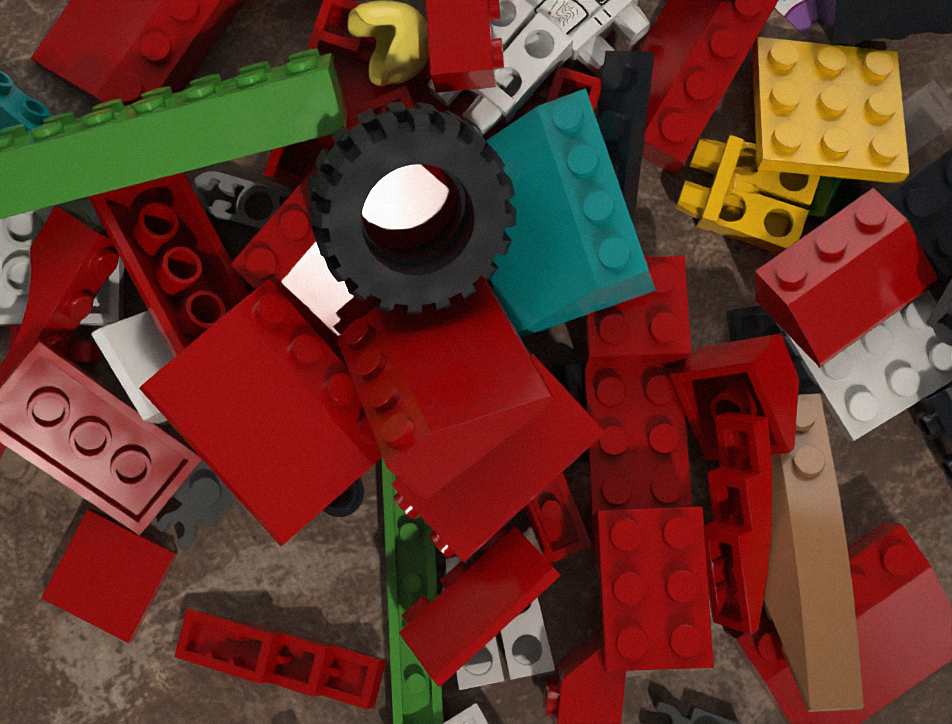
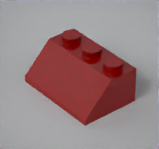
[755,188,938,368]
[399,525,561,687]

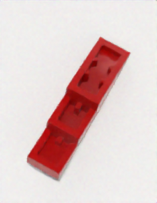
[704,412,772,635]
[174,608,387,710]

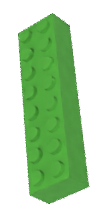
[0,49,347,219]

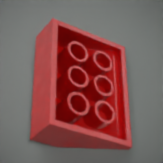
[30,0,245,106]
[230,118,456,359]
[336,276,556,500]
[139,279,382,547]
[725,522,952,724]

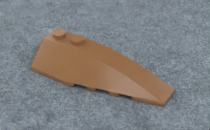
[717,394,864,712]

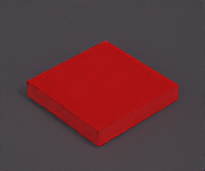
[41,509,178,643]

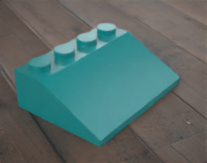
[486,88,656,338]

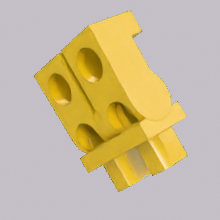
[675,135,820,257]

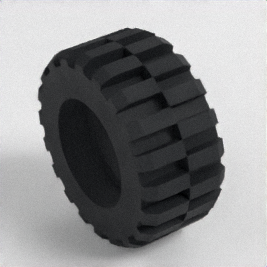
[307,102,517,314]

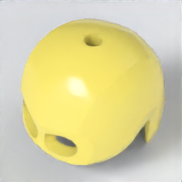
[348,0,430,87]

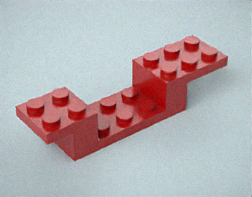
[581,255,714,672]

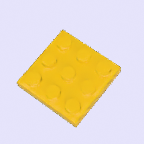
[752,37,909,184]

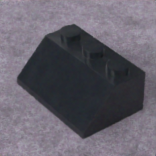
[815,0,952,46]

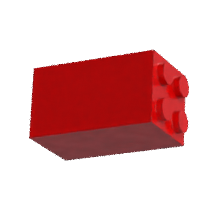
[391,352,605,563]

